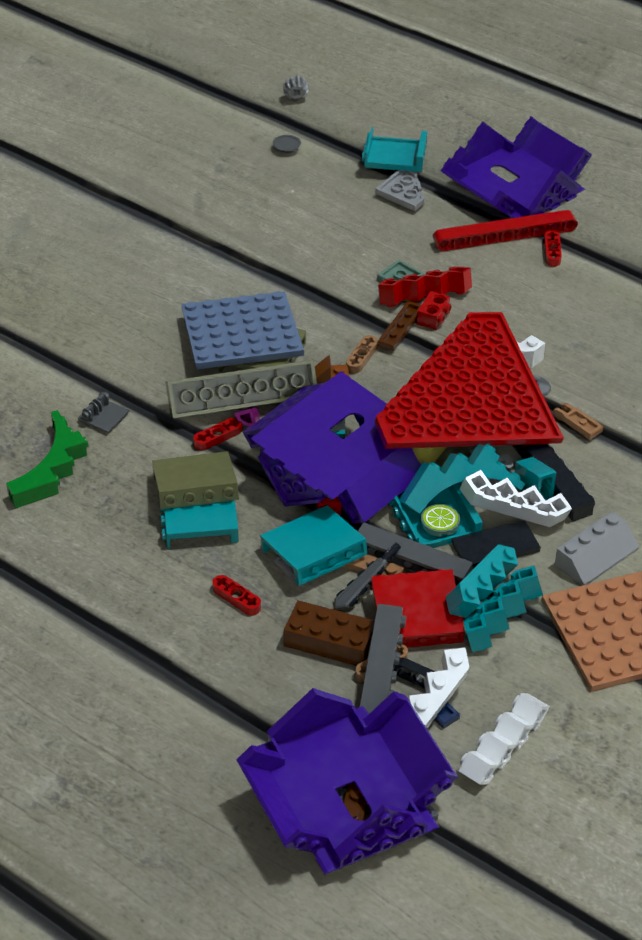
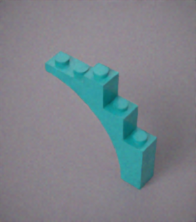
[399,444,525,514]

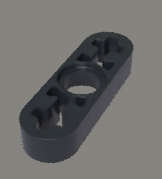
[394,657,436,688]

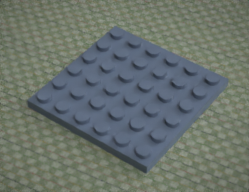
[181,291,304,370]

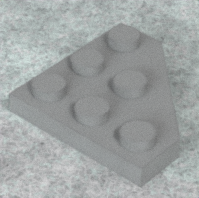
[375,170,425,211]

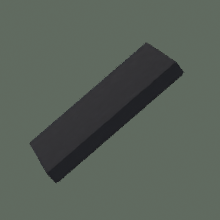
[451,520,541,569]

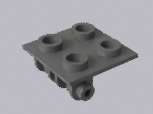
[78,392,130,433]

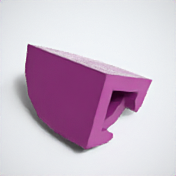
[235,407,260,427]

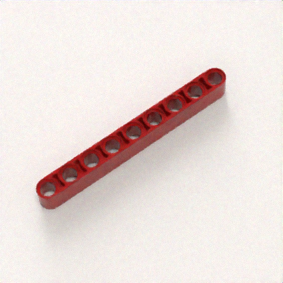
[432,210,578,251]

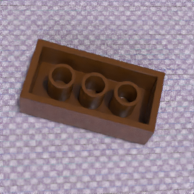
[284,600,375,666]

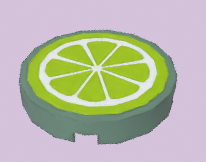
[421,504,460,537]

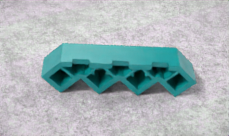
[446,544,518,618]
[464,565,543,652]

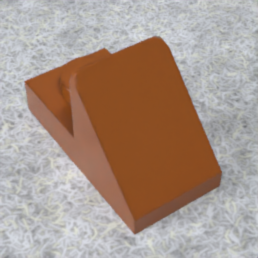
[315,355,349,383]

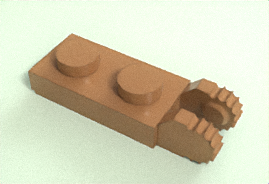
[553,402,603,440]

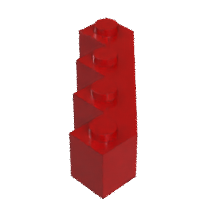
[378,266,472,307]

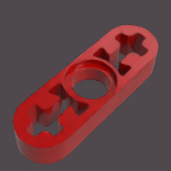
[544,230,562,267]
[193,418,242,450]
[212,575,261,615]

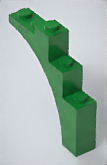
[6,410,89,509]

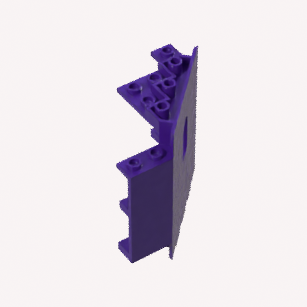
[441,116,592,218]
[243,372,421,524]
[236,688,458,875]

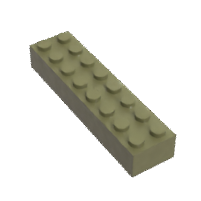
[165,360,317,418]

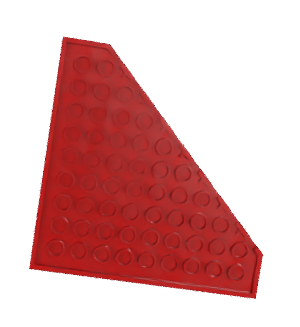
[374,312,564,449]

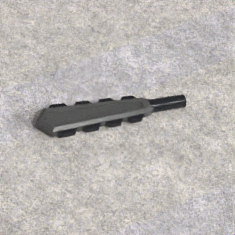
[334,542,401,610]

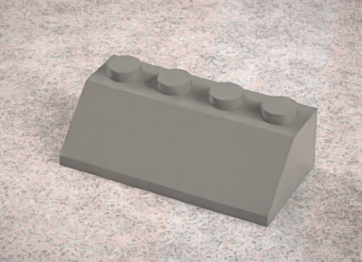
[555,511,639,586]

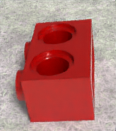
[417,291,452,330]

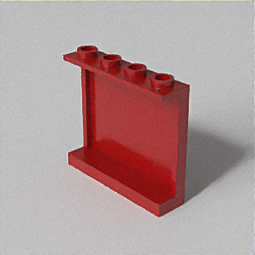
[370,569,465,648]

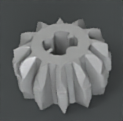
[283,74,309,101]

